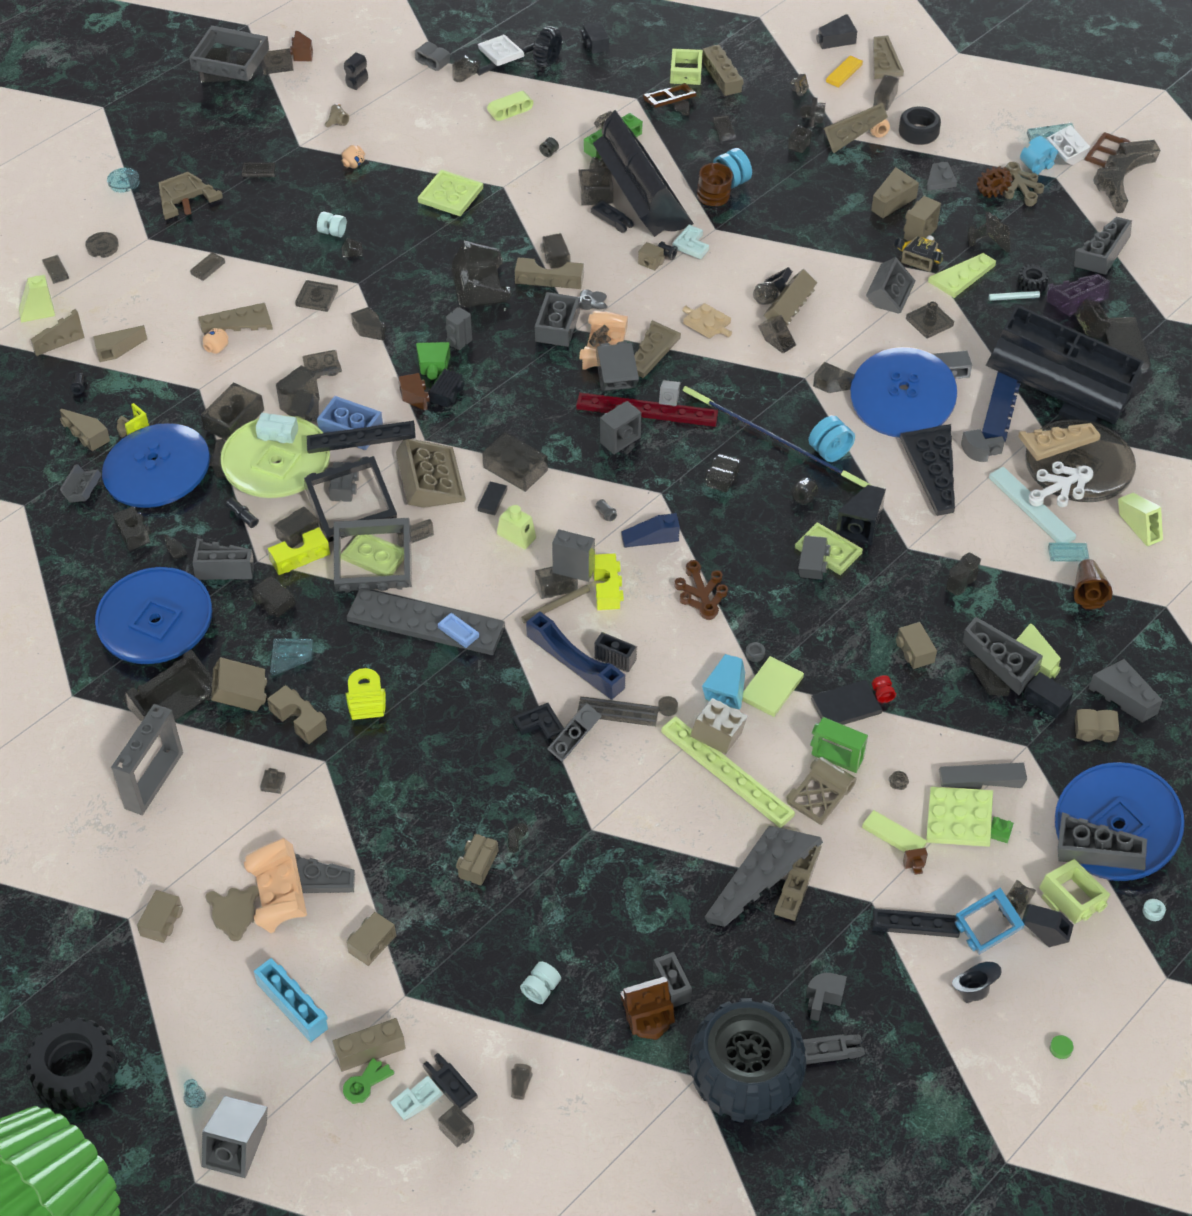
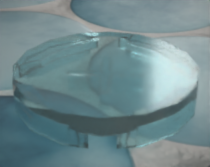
[107,168,140,193]

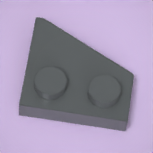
[926,162,957,191]

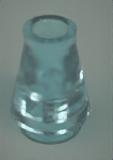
[183,1079,206,1108]

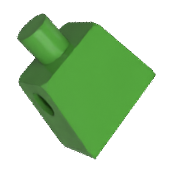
[416,342,450,379]

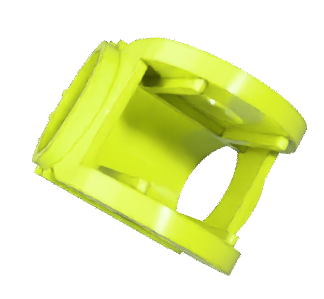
[345,668,386,720]

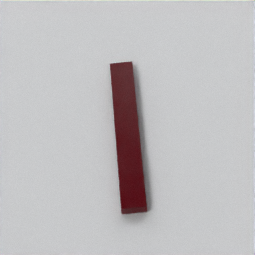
[576,392,718,427]

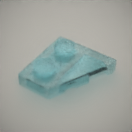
[270,639,313,676]

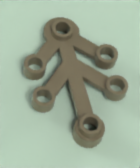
[1003,162,1044,206]

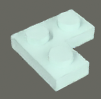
[672,225,709,259]

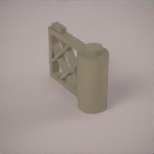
[786,757,857,825]

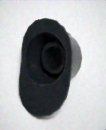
[952,962,1002,1003]

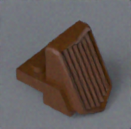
[620,977,675,1040]

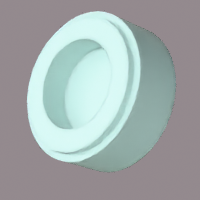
[1142,899,1166,921]

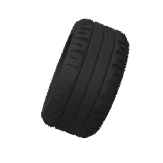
[899,106,941,145]

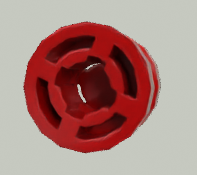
[872,675,896,703]

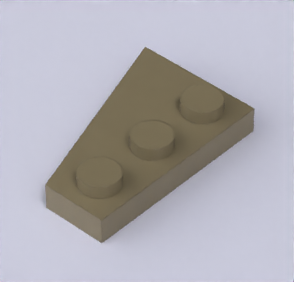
[30,308,85,356]

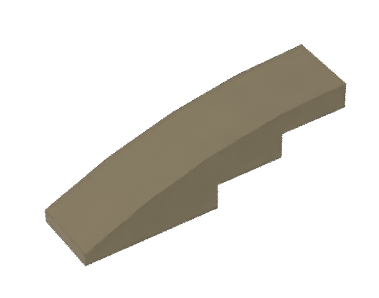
[775,846,822,921]

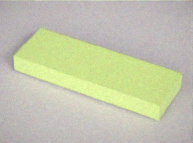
[862,810,927,853]

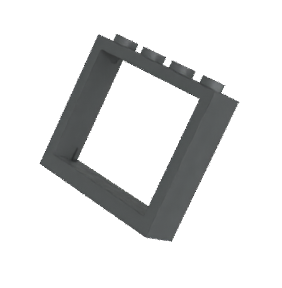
[189,26,269,81]
[334,518,412,593]
[111,704,183,816]

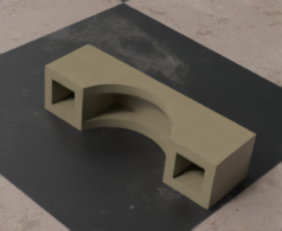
[515,258,584,289]

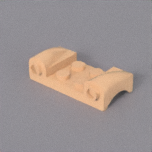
[580,311,628,370]
[244,838,307,933]

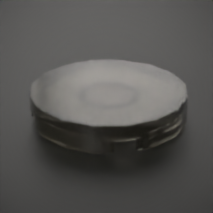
[85,232,119,258]

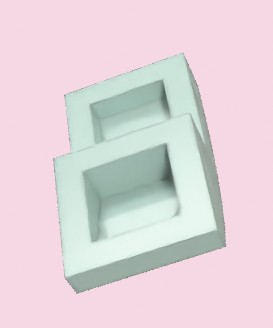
[390,1076,443,1121]

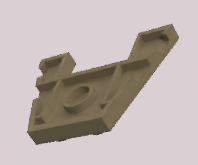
[159,172,223,220]

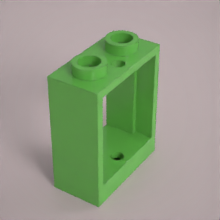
[810,717,868,773]

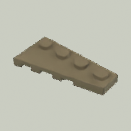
[873,35,904,79]

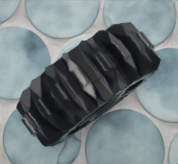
[532,26,563,68]

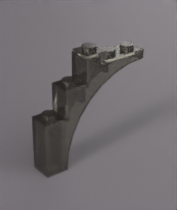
[1093,140,1161,213]

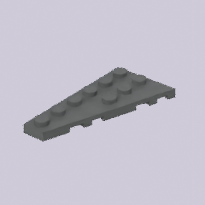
[705,825,823,927]

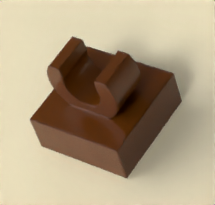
[903,848,928,875]

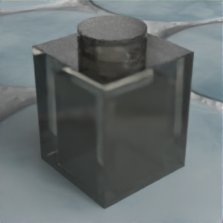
[438,1105,475,1148]

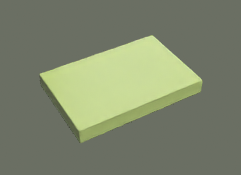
[795,522,863,575]
[341,534,404,576]
[742,656,804,717]

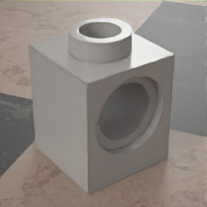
[659,380,681,406]

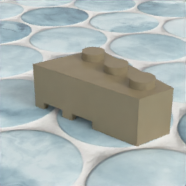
[871,167,919,218]

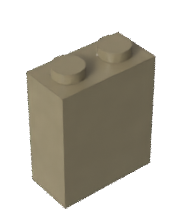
[211,657,267,711]

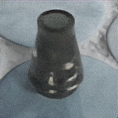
[511,1064,533,1100]

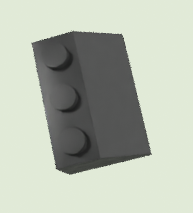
[866,257,916,314]

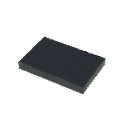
[811,680,882,725]

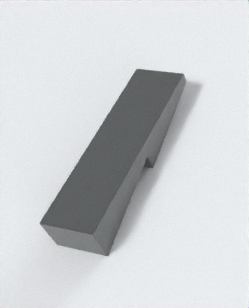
[939,762,1027,789]

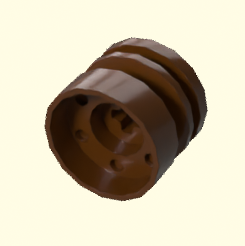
[697,163,733,206]

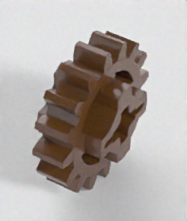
[977,166,1013,198]

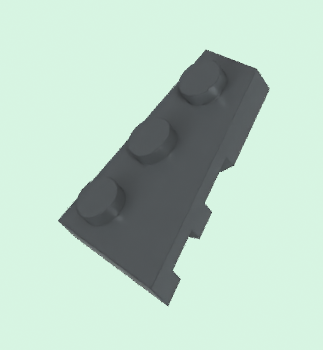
[295,854,355,893]

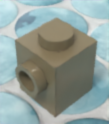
[638,242,665,271]

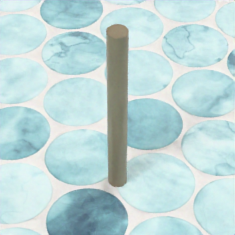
[521,585,590,623]

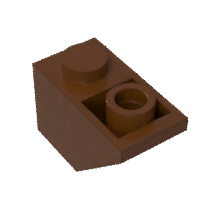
[290,31,313,61]
[398,373,430,410]

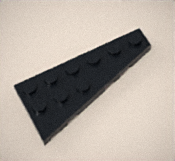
[900,424,955,516]

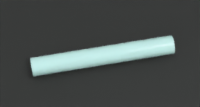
[989,291,1040,301]

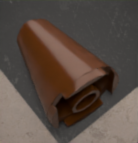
[1073,559,1113,609]

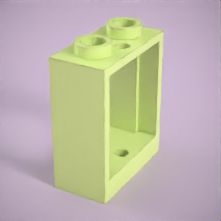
[670,49,703,85]
[1039,859,1111,924]

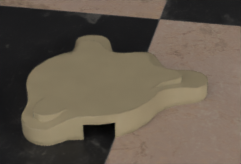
[205,886,259,941]

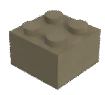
[903,196,941,241]
[690,698,748,754]

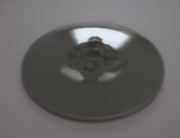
[1025,420,1136,502]

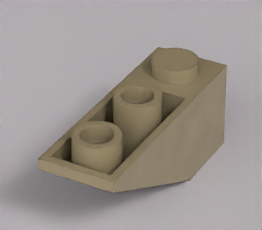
[93,325,147,362]
[60,409,110,451]

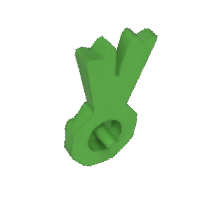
[343,1058,394,1104]

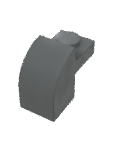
[961,429,1005,462]
[806,973,847,1021]

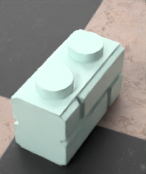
[256,413,298,444]

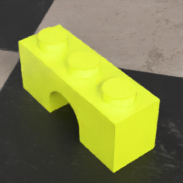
[267,528,330,575]
[594,553,624,610]

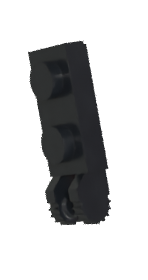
[591,200,634,233]
[423,1053,478,1112]

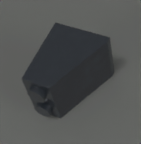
[836,485,886,545]

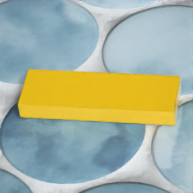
[826,55,863,88]

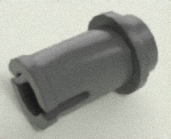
[595,499,617,521]

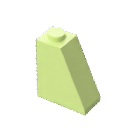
[19,275,55,323]
[1118,493,1163,546]
[1017,624,1061,678]

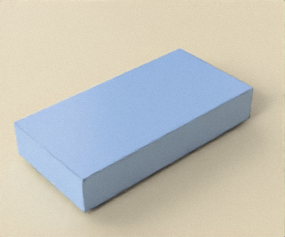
[438,613,479,648]

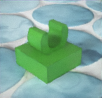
[991,817,1014,844]

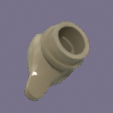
[325,104,349,127]

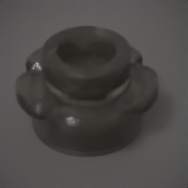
[889,771,909,790]

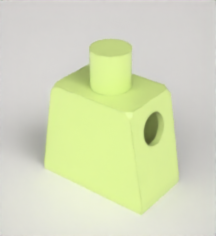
[497,505,536,550]

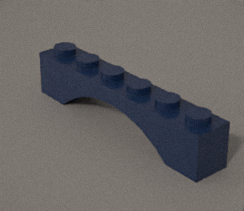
[526,611,625,700]

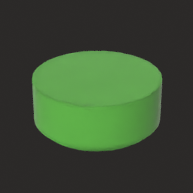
[1050,1035,1074,1059]

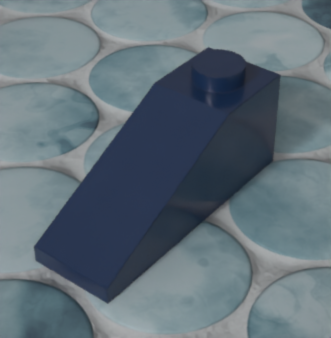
[621,513,680,548]

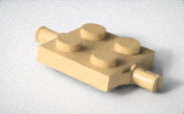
[682,303,732,339]

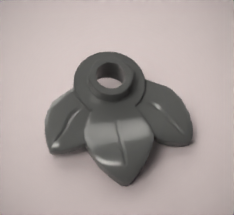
[580,290,608,310]

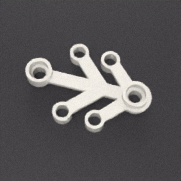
[1029,461,1093,507]

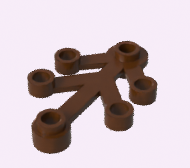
[675,560,728,620]

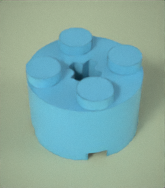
[1020,136,1058,175]

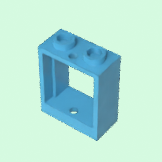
[955,887,1025,955]

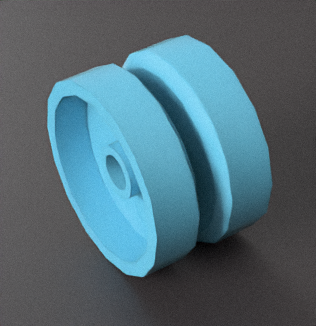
[713,148,752,189]
[808,415,855,462]

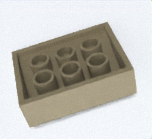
[396,439,466,508]

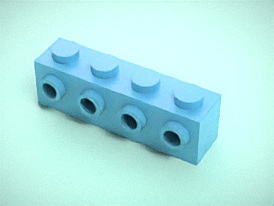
[254,958,328,1043]

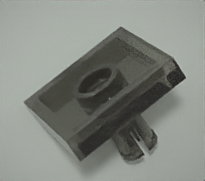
[906,301,954,339]

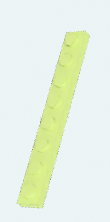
[661,716,795,828]

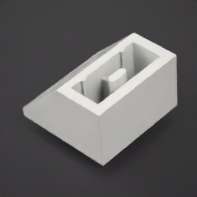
[1046,125,1090,165]

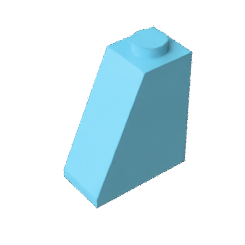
[702,654,746,710]

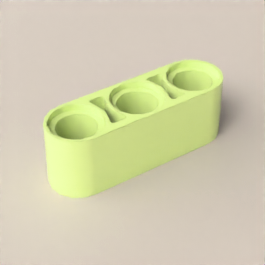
[487,91,533,121]

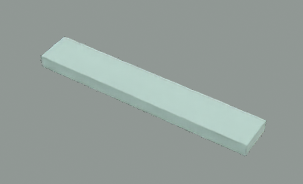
[989,467,1076,547]

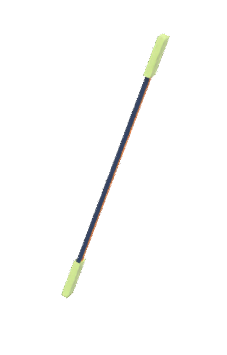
[683,386,871,488]

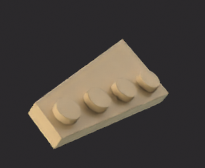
[1018,423,1101,461]

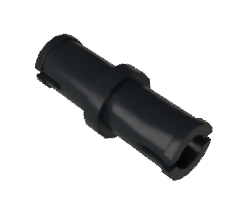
[226,497,259,528]

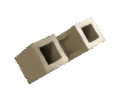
[267,685,327,744]

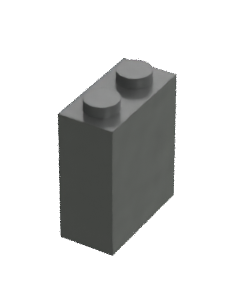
[552,529,595,582]

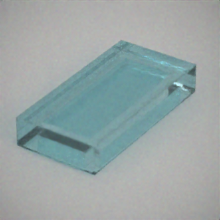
[1048,543,1089,561]

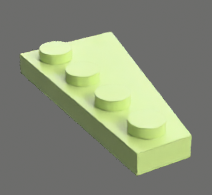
[928,253,996,298]

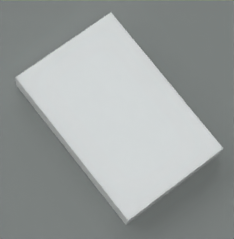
[478,35,524,66]

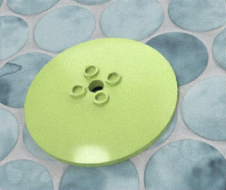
[221,415,330,498]

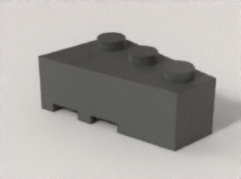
[193,538,254,580]
[1089,659,1163,722]

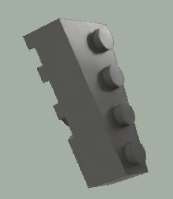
[1074,217,1132,275]
[963,617,1043,695]
[1058,812,1147,870]

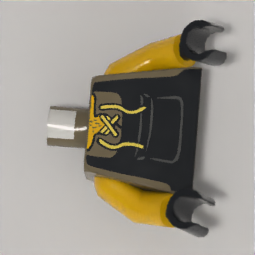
[893,236,943,272]

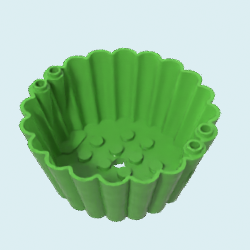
[0,1106,120,1216]

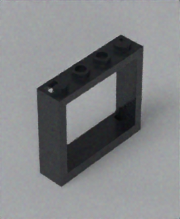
[304,456,397,543]

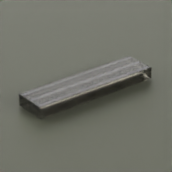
[577,697,659,727]

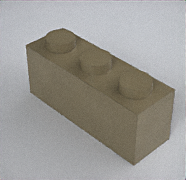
[332,1018,406,1072]

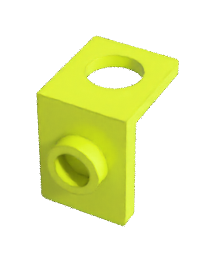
[125,403,149,435]

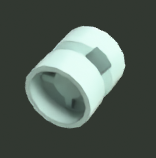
[317,212,347,237]
[520,962,561,1004]

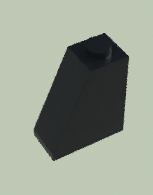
[816,14,858,49]

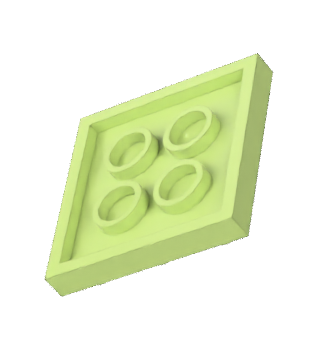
[418,170,483,216]
[927,787,993,847]

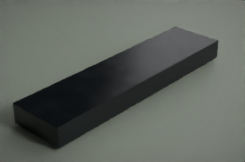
[872,908,960,938]

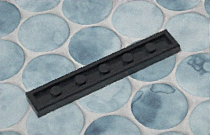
[307,420,416,454]

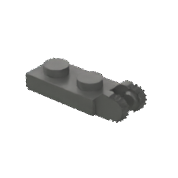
[803,1034,865,1064]

